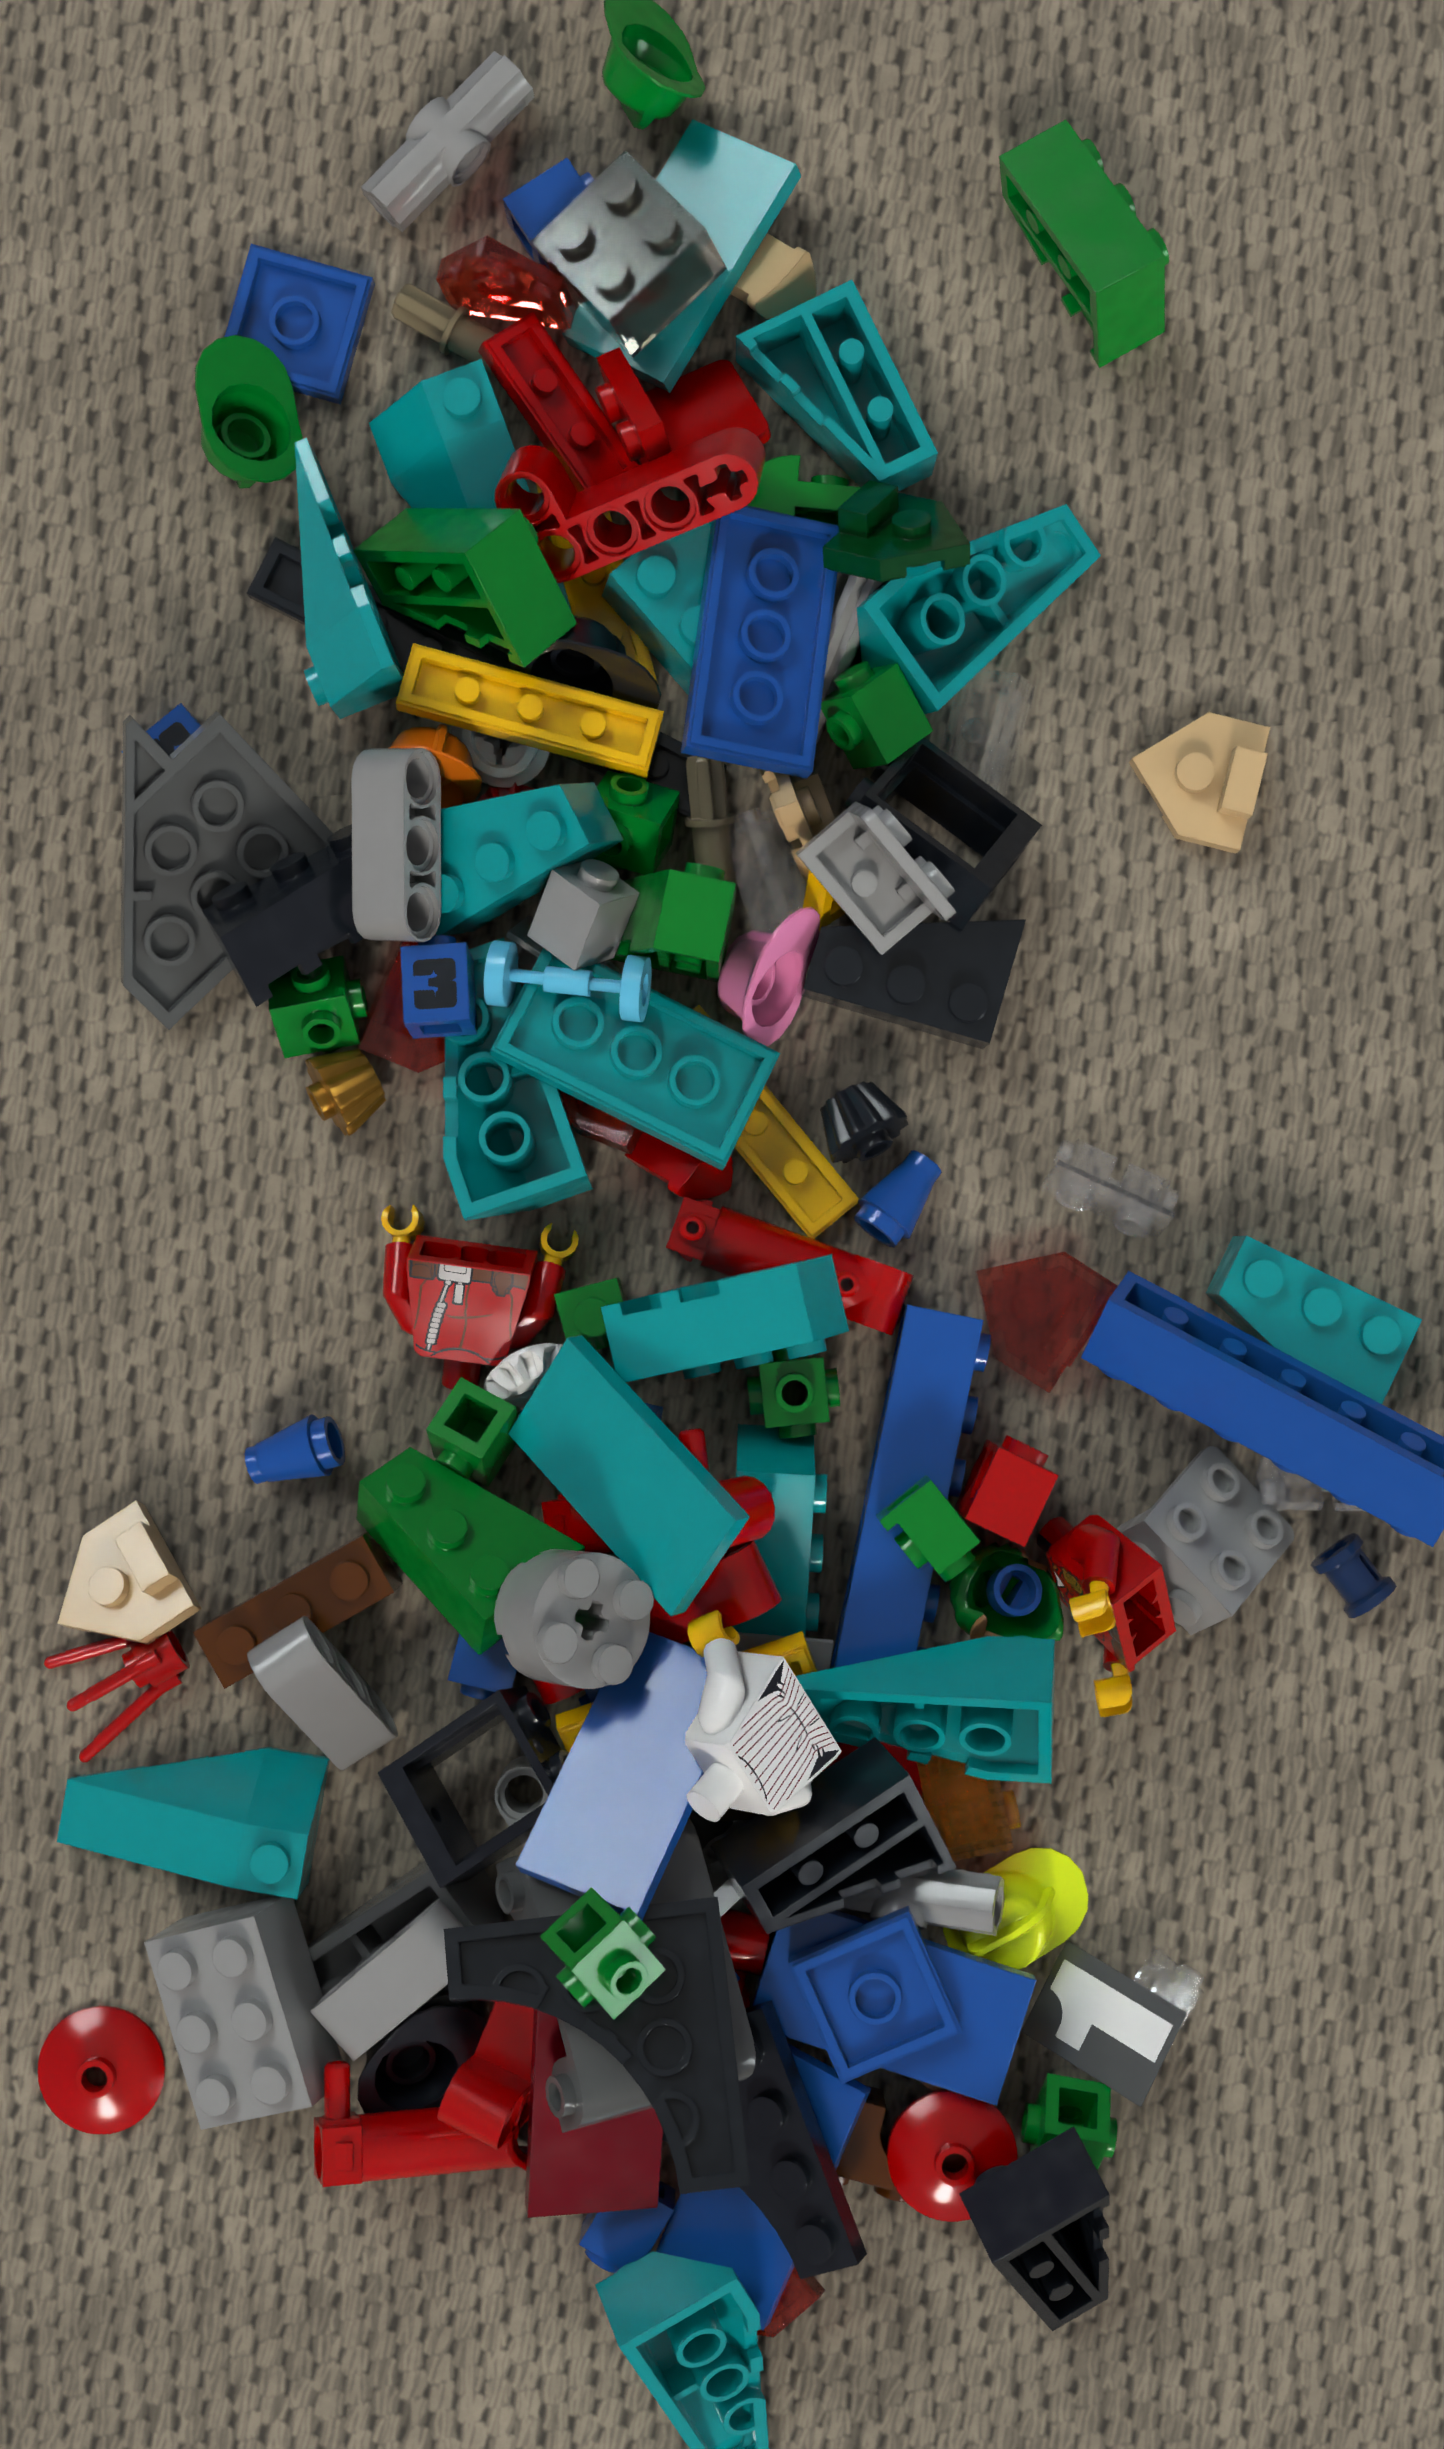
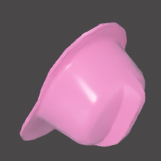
[718,907,820,1046]

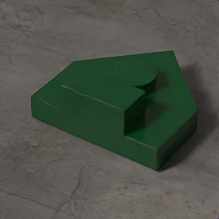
[823,480,970,582]

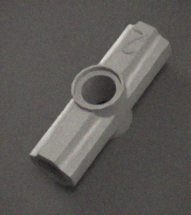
[361,51,534,232]
[838,1868,1005,1936]

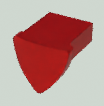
[624,1130,733,1200]

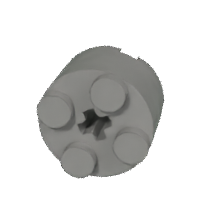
[494,1549,654,1689]

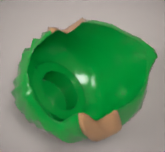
[949,1542,1064,1641]

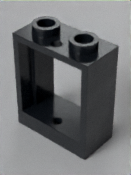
[842,737,1042,930]
[378,1686,569,1888]

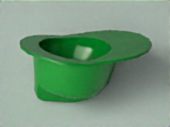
[602,0,706,130]
[195,335,303,489]

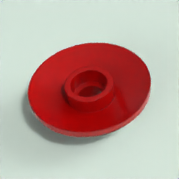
[37,2006,165,2134]
[887,2089,1017,2222]

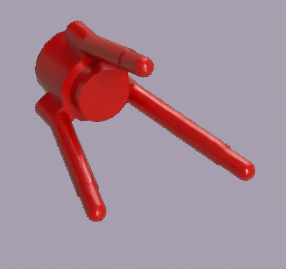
[44,1629,190,1763]

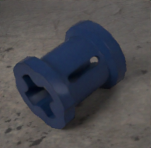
[1311,1533,1397,1618]

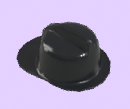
[510,616,661,709]
[357,2005,487,2114]

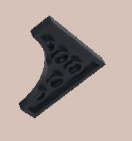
[444,1897,750,2194]
[662,2000,867,2279]

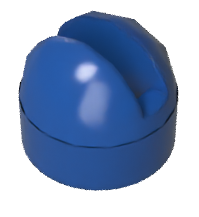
[985,1564,1042,1617]

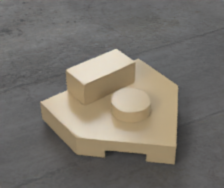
[1129,712,1270,854]
[760,769,836,881]
[57,1500,202,1645]

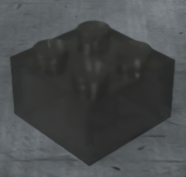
[531,150,727,358]

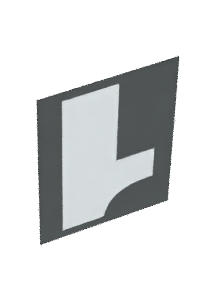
[1021,1941,1187,2107]

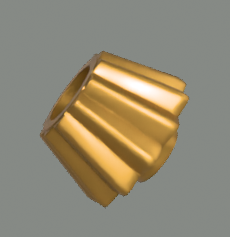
[305,1049,386,1136]

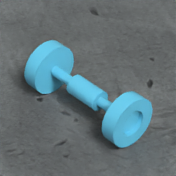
[484,940,652,1022]

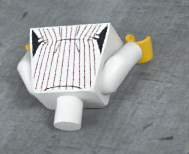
[685,1610,842,1822]

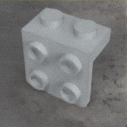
[796,801,956,955]
[1116,1446,1294,1635]

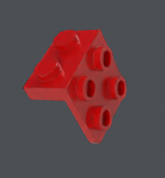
[595,347,771,490]

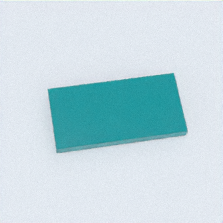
[562,119,801,393]
[490,948,781,1171]
[508,1335,750,1616]

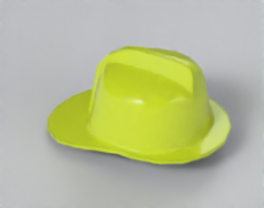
[943,1848,1088,1970]

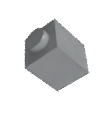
[527,859,639,971]

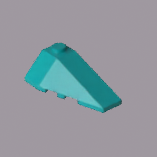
[369,359,572,612]
[295,437,404,719]
[857,504,1101,714]
[443,937,593,1221]
[796,1636,1055,1784]
[57,1747,330,1899]
[595,2251,769,2449]

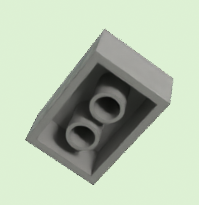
[144,1896,342,2130]

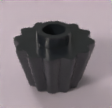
[820,1081,909,1164]

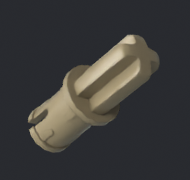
[391,284,497,379]
[684,755,735,881]

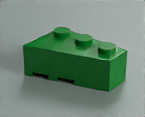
[999,120,1169,368]
[353,508,577,668]
[609,863,736,983]
[356,1447,585,1655]

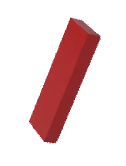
[478,312,640,492]

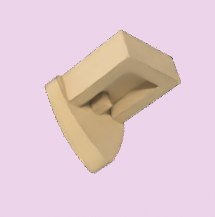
[730,233,817,320]

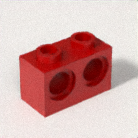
[954,1435,1059,1547]

